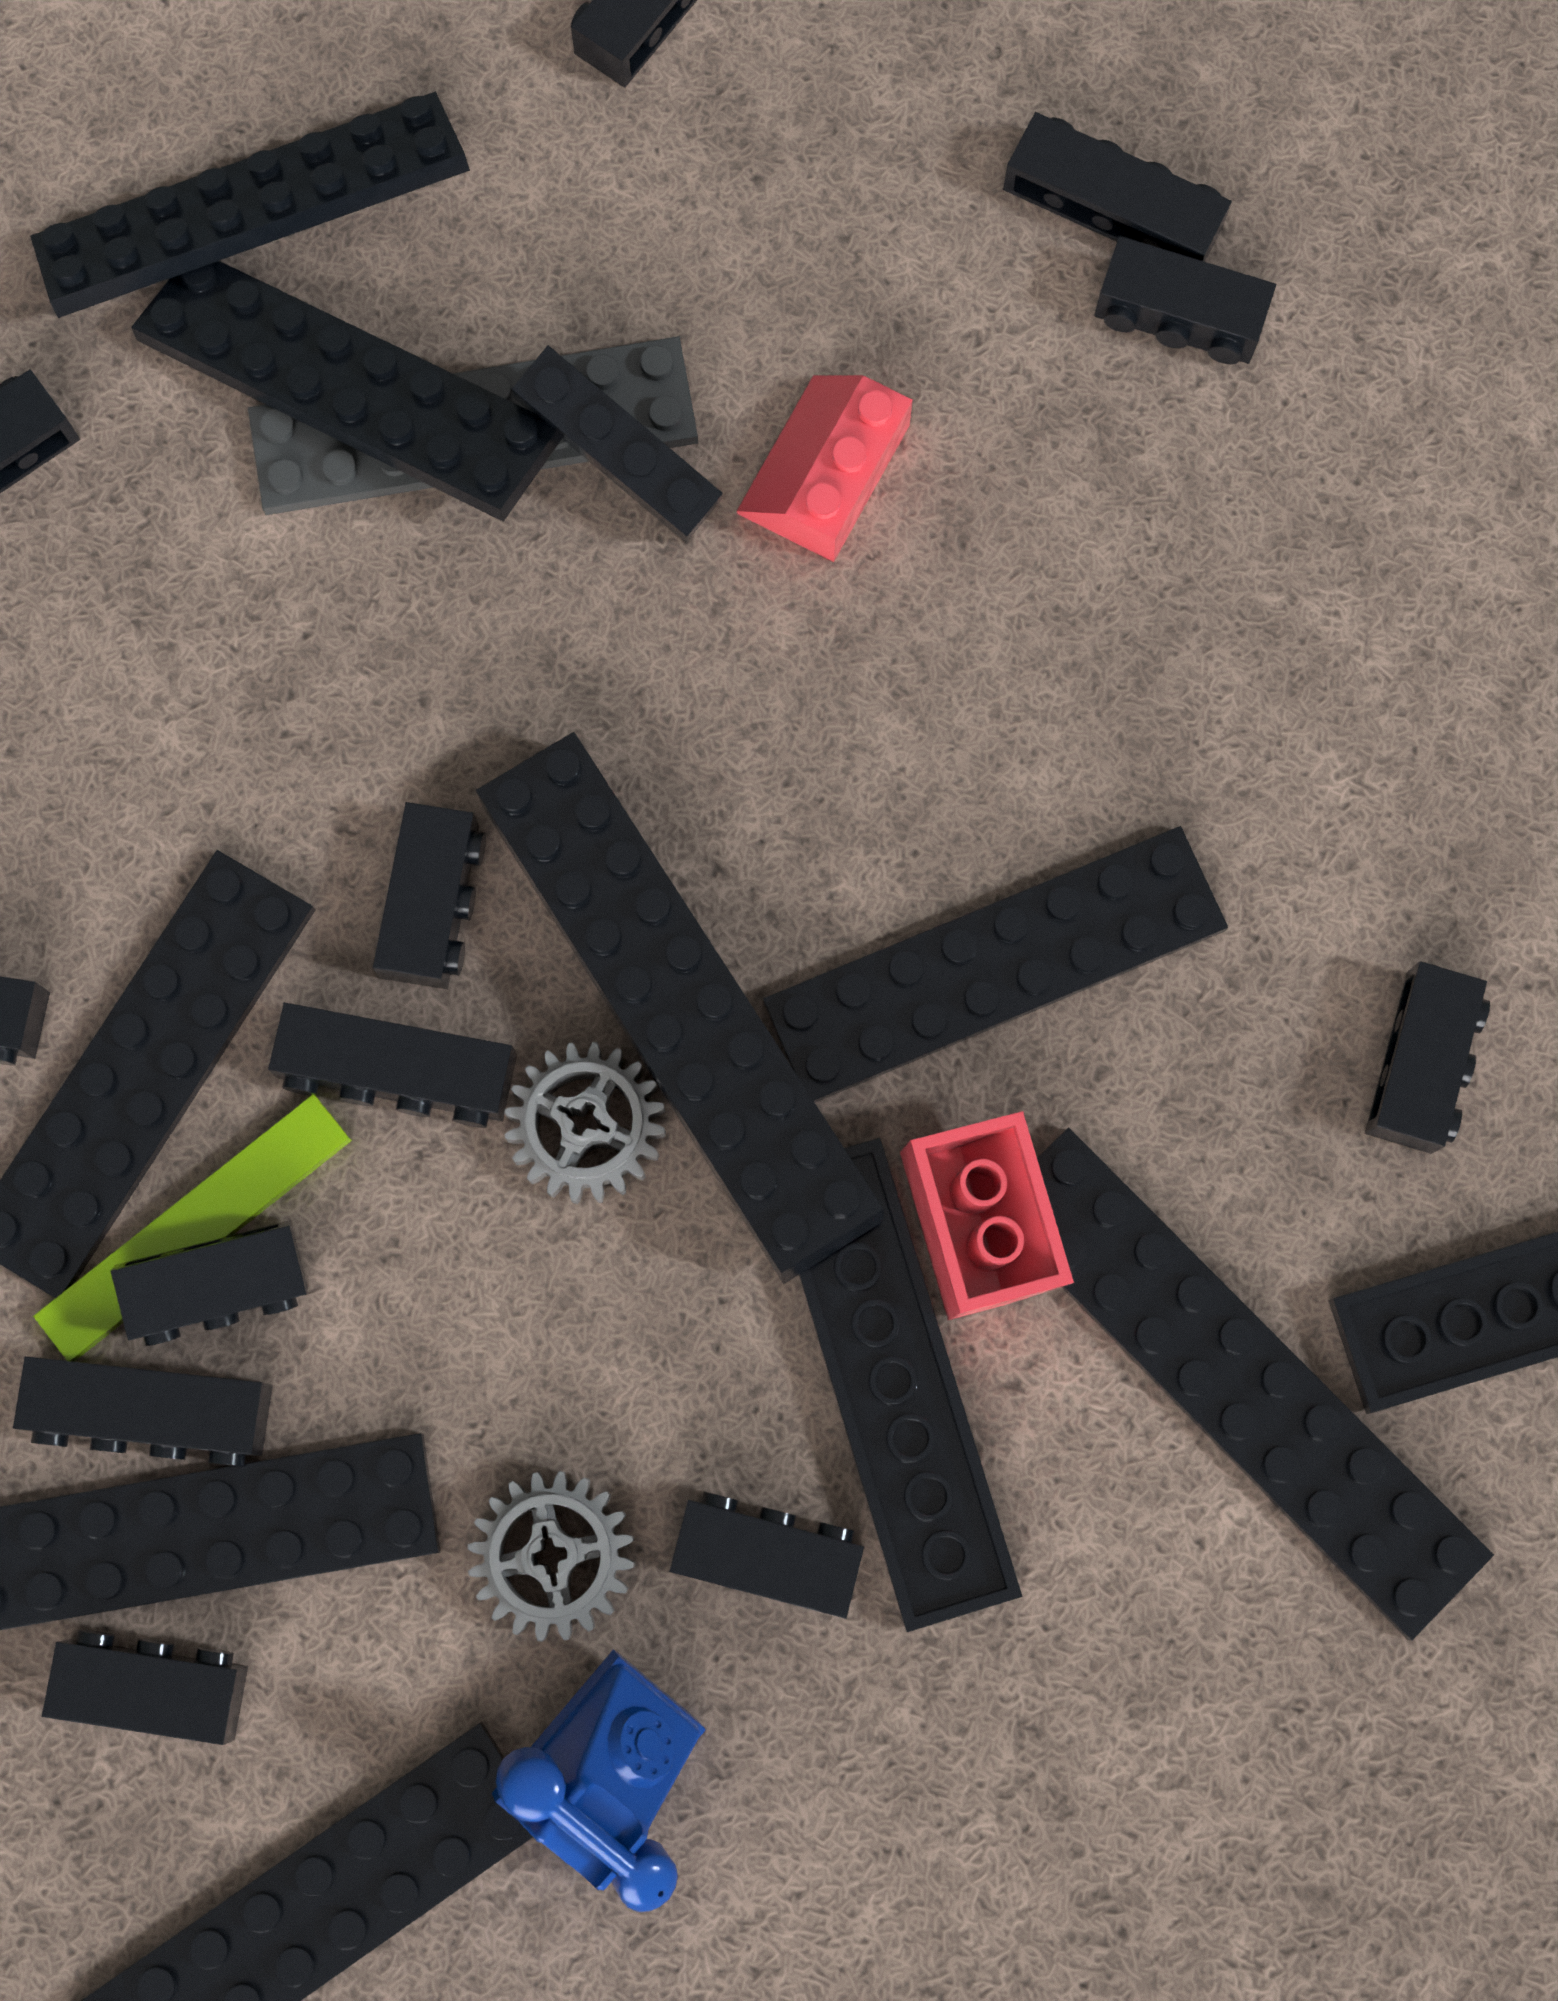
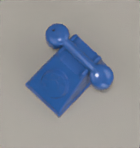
[491,1649,706,1912]

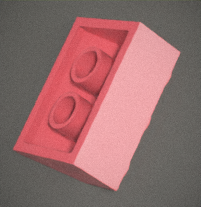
[737,375,913,562]
[900,1111,1074,1321]

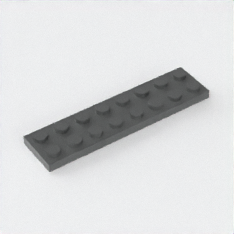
[248,336,698,515]

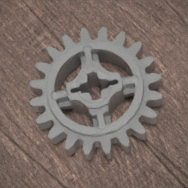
[504,1042,666,1204]
[467,1471,635,1642]

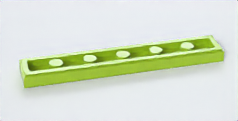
[33,1095,352,1362]

